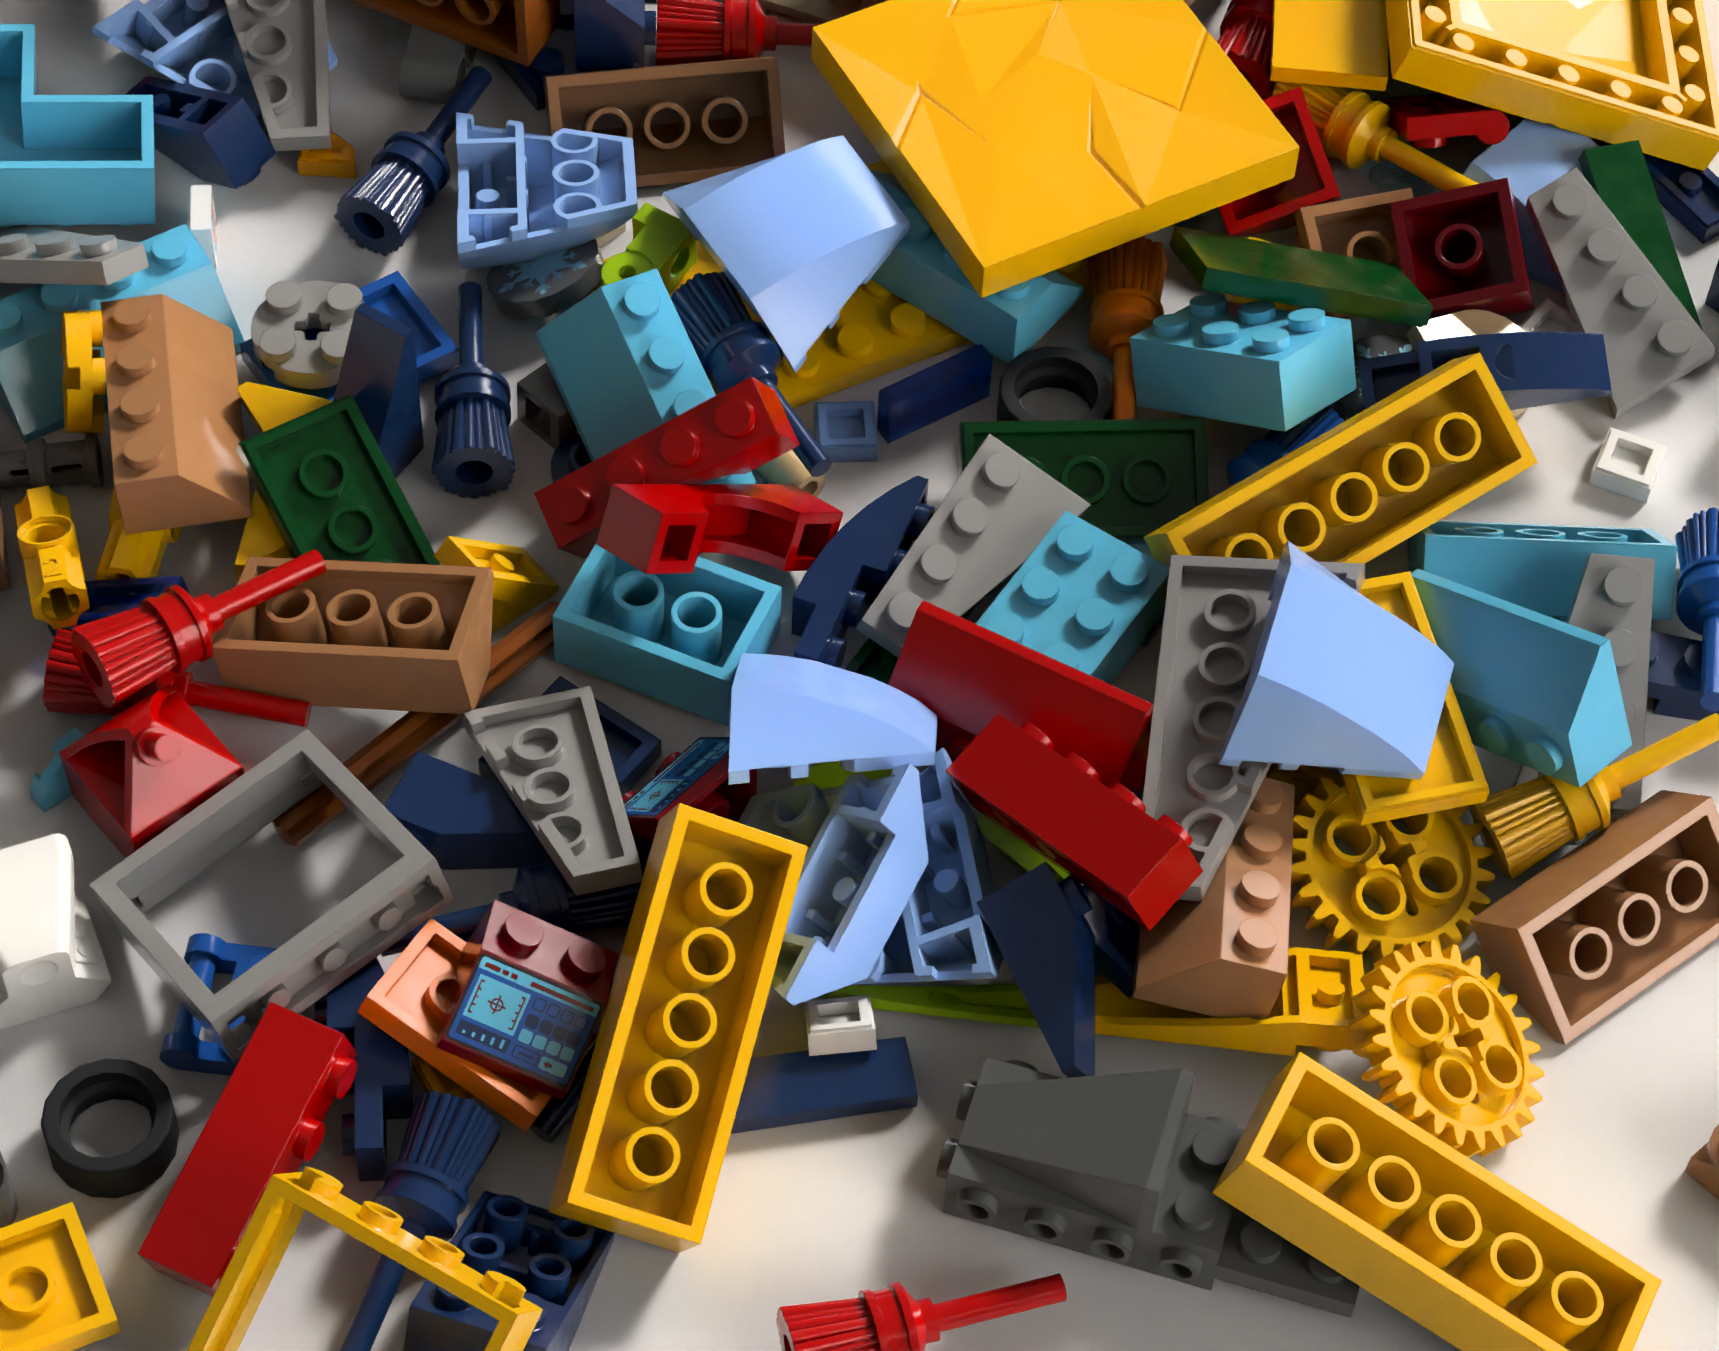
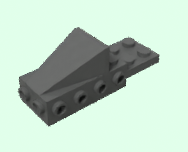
[936,1056,1360,1318]

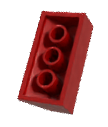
[888,600,1153,796]

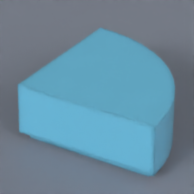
[30,727,85,812]

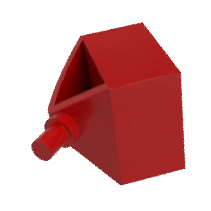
[59,683,244,858]

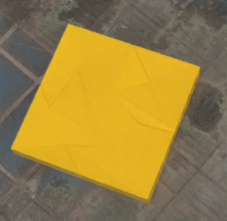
[811,0,1300,298]
[1385,0,1719,171]

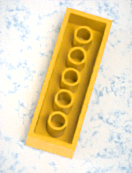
[1144,352,1538,568]
[548,803,808,1253]
[1212,1052,1662,1351]

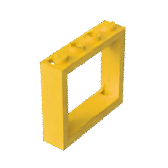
[187,1167,543,1351]

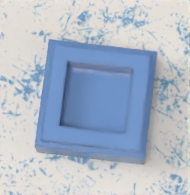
[813,401,878,463]

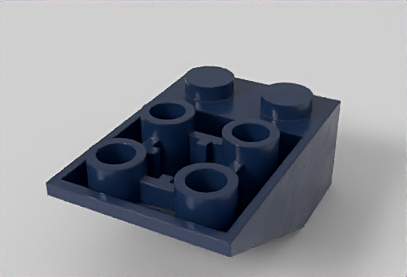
[403,1190,615,1351]

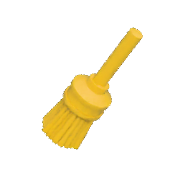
[1271,82,1479,191]
[1469,713,1719,879]

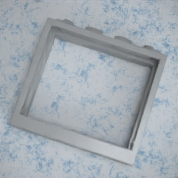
[89,728,455,1062]

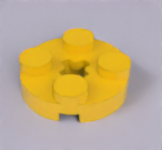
[62,310,106,434]

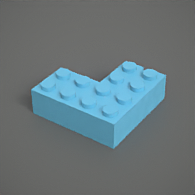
[0,24,156,227]

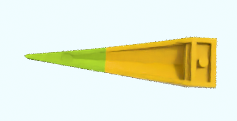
[821,947,1365,1056]

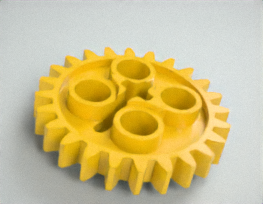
[1290,772,1495,964]
[1349,940,1544,1158]

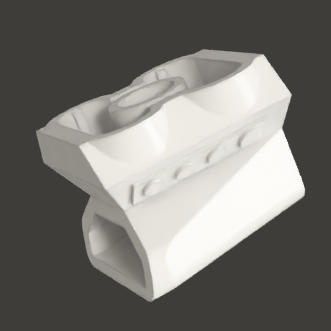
[0,833,112,1030]

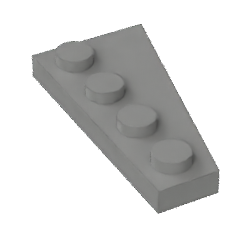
[224,0,331,151]
[1526,167,1716,419]
[0,225,149,286]
[855,433,1091,658]
[1513,553,1655,814]
[463,686,642,896]

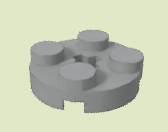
[251,280,364,389]

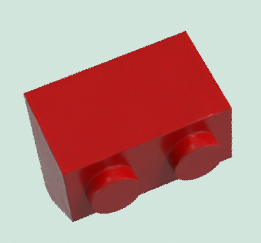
[1218,86,1341,237]

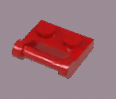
[1380,93,1510,148]

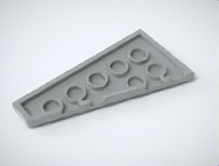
[1142,555,1365,901]

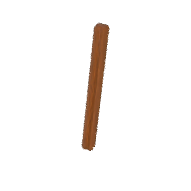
[272,601,560,847]

